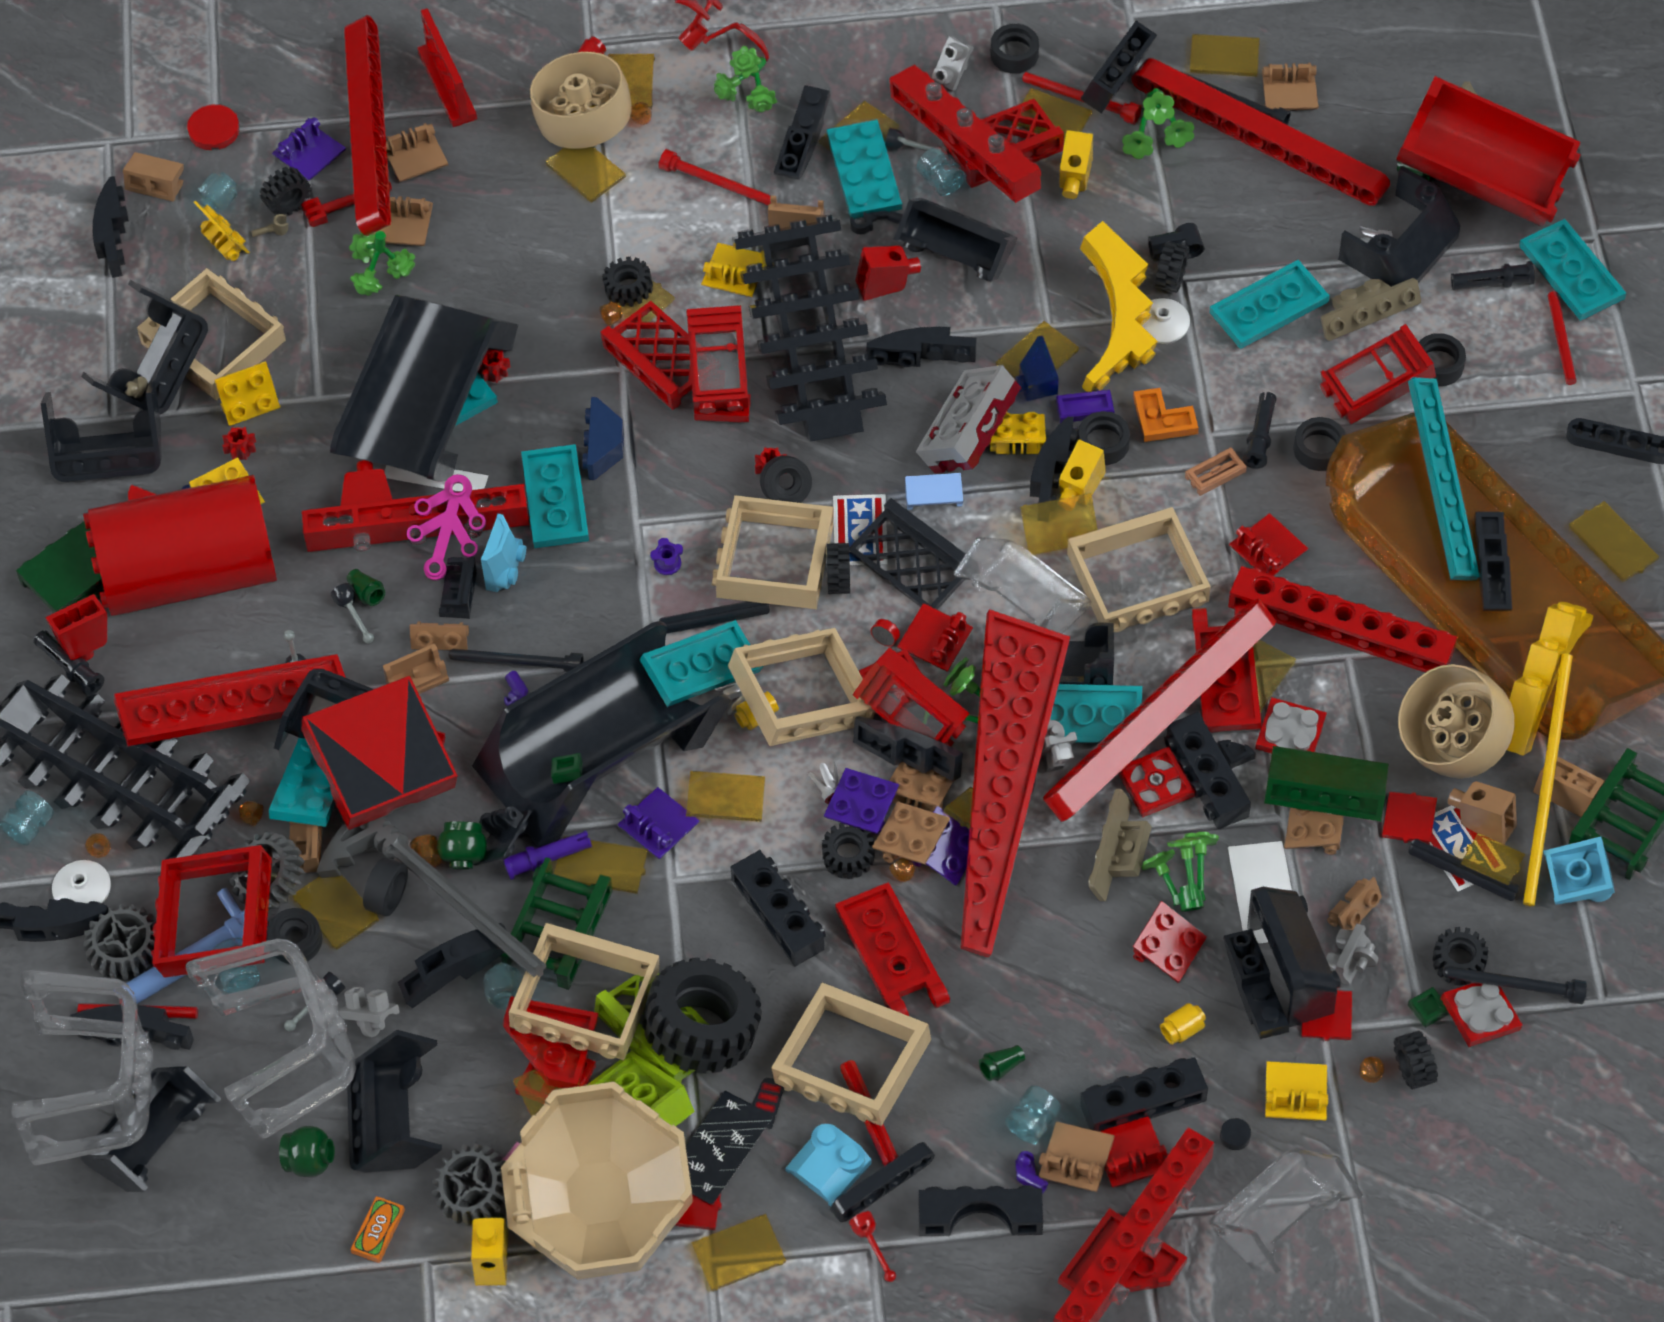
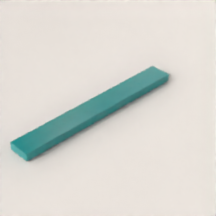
[1408,377,1480,581]

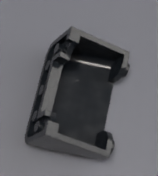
[1059,622,1114,685]

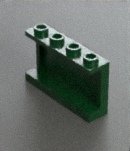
[16,521,104,613]
[1264,746,1389,822]

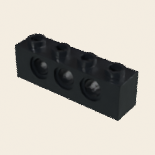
[1080,20,1157,114]
[1164,712,1251,830]
[730,850,826,967]
[1080,1057,1208,1132]

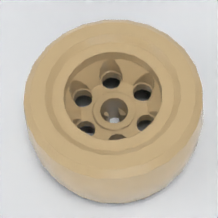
[530,52,632,149]
[1398,664,1515,779]

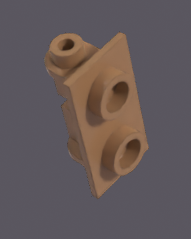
[410,621,469,650]
[1327,877,1382,930]

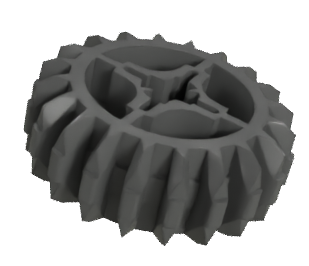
[229,832,305,911]
[83,904,156,981]
[432,1143,506,1227]

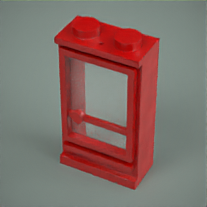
[687,305,749,414]
[1320,324,1436,425]
[852,647,970,747]

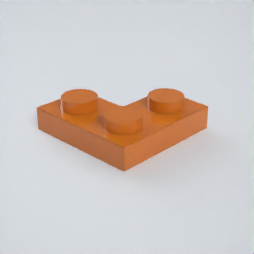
[1133,388,1199,442]

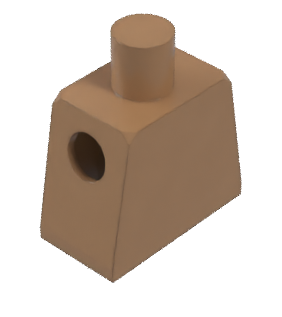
[1448,781,1517,847]

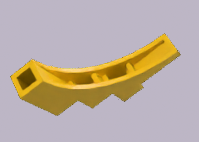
[1080,221,1158,392]
[1507,602,1594,756]

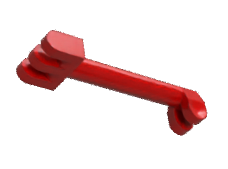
[301,181,392,227]

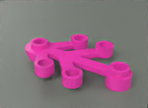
[407,474,486,581]

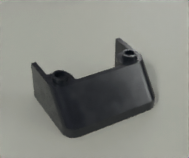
[1338,166,1461,287]
[893,198,1018,282]
[81,279,208,415]
[40,382,162,482]
[274,669,373,750]
[1247,886,1341,1028]
[347,1030,442,1173]
[80,1066,221,1192]

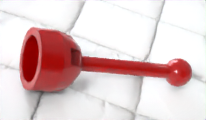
[849,1211,896,1282]

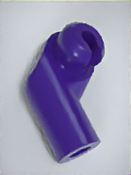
[504,671,528,706]
[1015,1151,1048,1194]

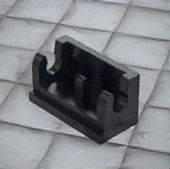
[439,556,477,619]

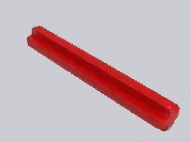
[840,1060,898,1166]

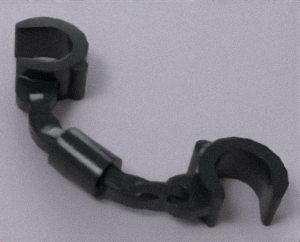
[850,211,925,252]

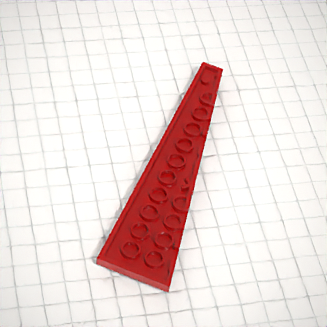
[960,610,1070,958]

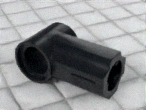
[1148,223,1205,260]

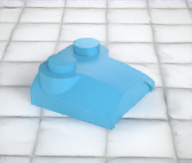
[481,514,526,592]
[1543,836,1615,905]
[785,1123,871,1206]

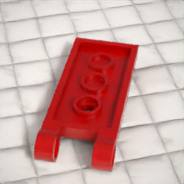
[1192,605,1261,732]
[835,882,950,1016]

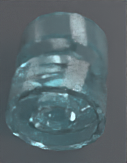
[917,146,965,197]
[0,790,55,846]
[212,938,261,994]
[1005,1086,1061,1144]

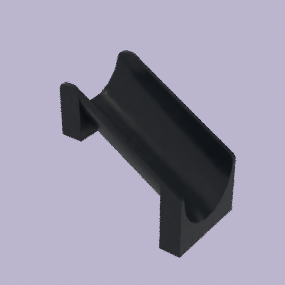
[330,295,518,481]
[472,621,731,846]

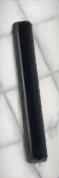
[659,601,770,633]
[1408,838,1519,901]

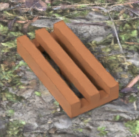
[1185,447,1247,496]

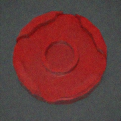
[187,104,240,150]

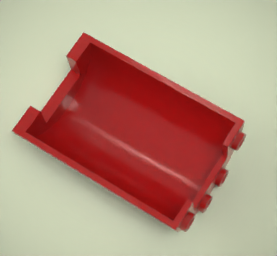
[1396,76,1581,227]
[83,474,277,616]

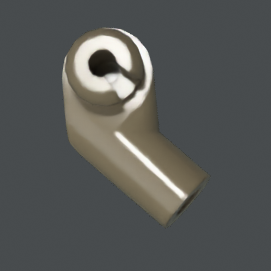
[125,376,148,398]

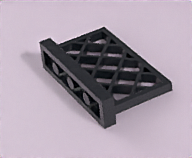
[849,498,977,610]

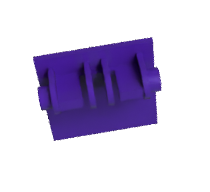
[272,117,346,181]
[824,768,899,834]
[617,787,700,860]
[911,806,970,886]

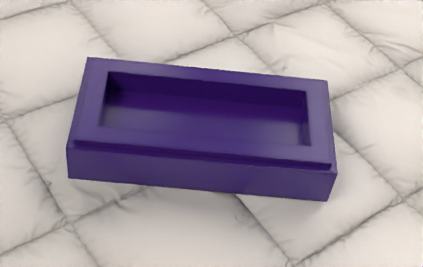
[1056,390,1115,423]

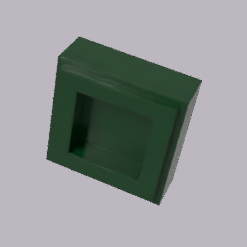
[551,753,583,784]
[1408,987,1449,1028]

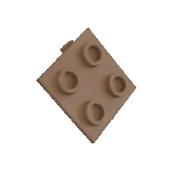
[1262,62,1318,110]
[386,123,448,182]
[373,196,433,246]
[889,762,954,812]
[872,802,950,865]
[1284,808,1344,855]
[1039,1122,1115,1192]

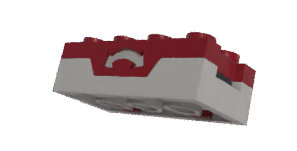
[916,365,1021,474]

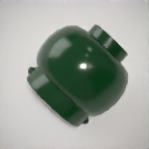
[437,821,487,870]
[279,1126,335,1178]

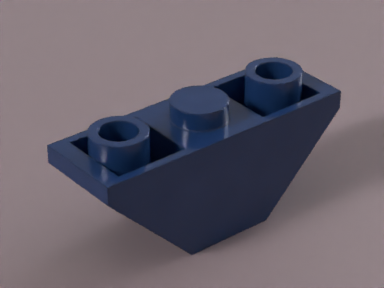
[583,397,624,480]

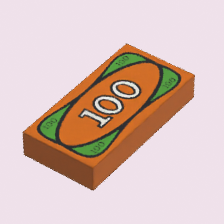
[350,1196,405,1264]

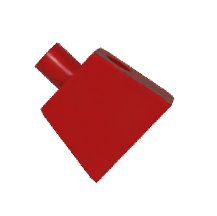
[855,246,921,301]
[340,460,393,506]
[45,594,107,661]

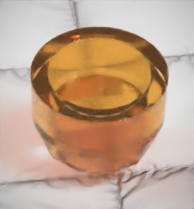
[630,102,652,125]
[600,302,623,326]
[239,801,264,826]
[85,833,111,858]
[889,858,915,882]
[1359,1056,1384,1083]

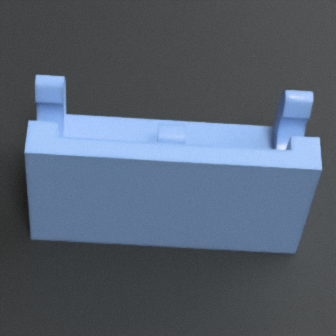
[905,473,963,510]

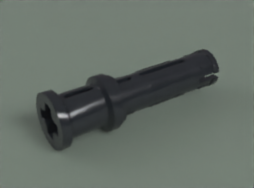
[1450,261,1535,291]
[1242,392,1277,469]
[33,630,105,696]

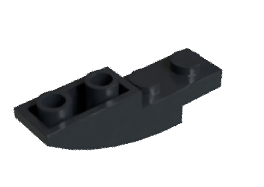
[774,85,831,180]
[92,176,129,278]
[866,326,977,367]
[1030,416,1078,522]
[0,898,108,942]
[398,923,506,1008]
[1223,929,1289,1039]
[69,1005,194,1050]

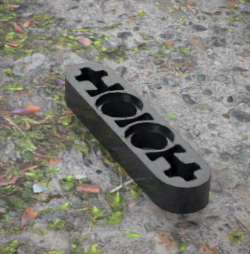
[1566,418,1664,464]
[830,1142,935,1223]

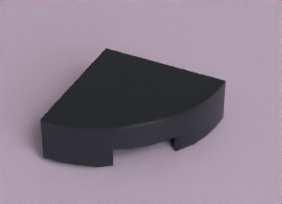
[1217,740,1256,769]

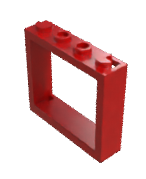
[151,845,272,978]

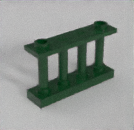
[1568,748,1664,880]
[500,857,613,990]

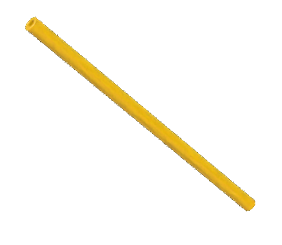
[1523,654,1573,906]

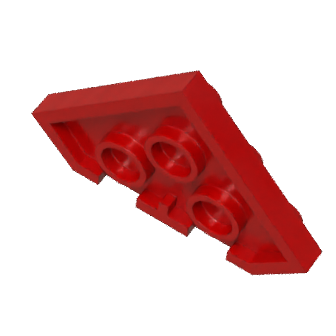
[503,996,598,1089]
[1058,1208,1188,1294]

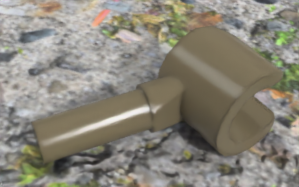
[251,214,288,237]

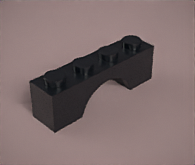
[919,1185,1043,1237]

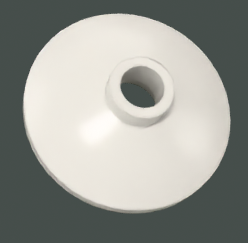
[1142,298,1190,344]
[52,860,111,903]

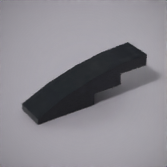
[1474,512,1512,611]
[853,716,963,781]

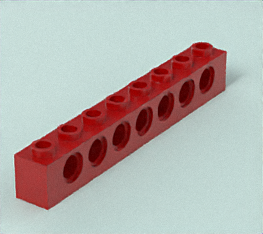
[1228,566,1457,673]

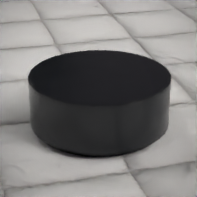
[1220,1118,1251,1150]

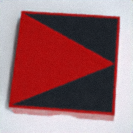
[301,675,458,830]

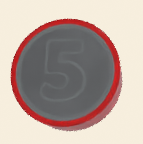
[871,619,900,647]

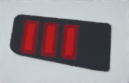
[752,1077,784,1129]

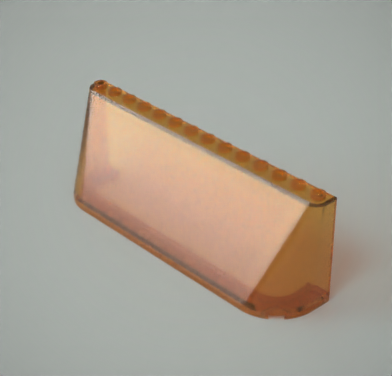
[1326,412,1664,741]

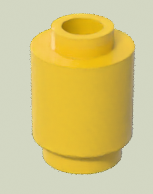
[734,691,779,730]
[1160,1003,1206,1045]

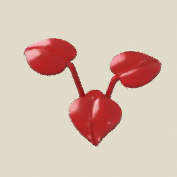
[675,0,769,62]

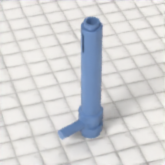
[119,888,268,1005]

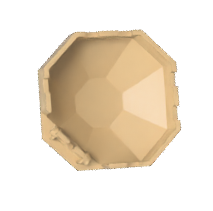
[501,1082,693,1280]

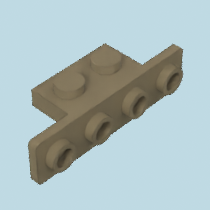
[1321,278,1421,341]
[1088,789,1152,901]

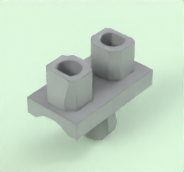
[931,36,973,90]
[1040,720,1077,771]
[1326,924,1378,985]
[338,987,399,1037]

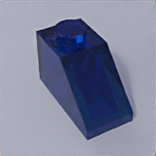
[1015,335,1059,402]

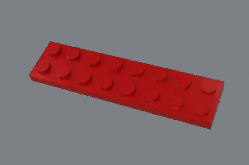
[114,654,346,746]

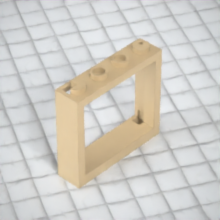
[137,268,286,400]
[712,496,834,609]
[1067,507,1211,632]
[728,628,876,746]
[509,923,659,1060]
[771,983,931,1126]

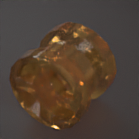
[409,834,442,868]

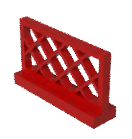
[417,8,477,127]
[942,98,1064,188]
[600,301,721,410]

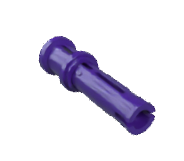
[503,830,592,880]

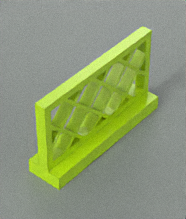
[594,973,709,1083]

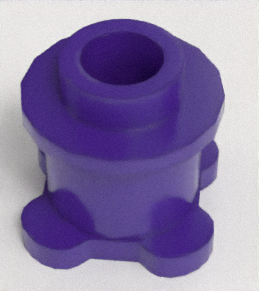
[650,538,683,575]

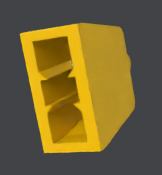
[1059,130,1093,199]
[1057,440,1106,511]
[471,1218,508,1286]

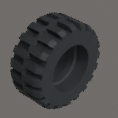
[642,957,762,1074]

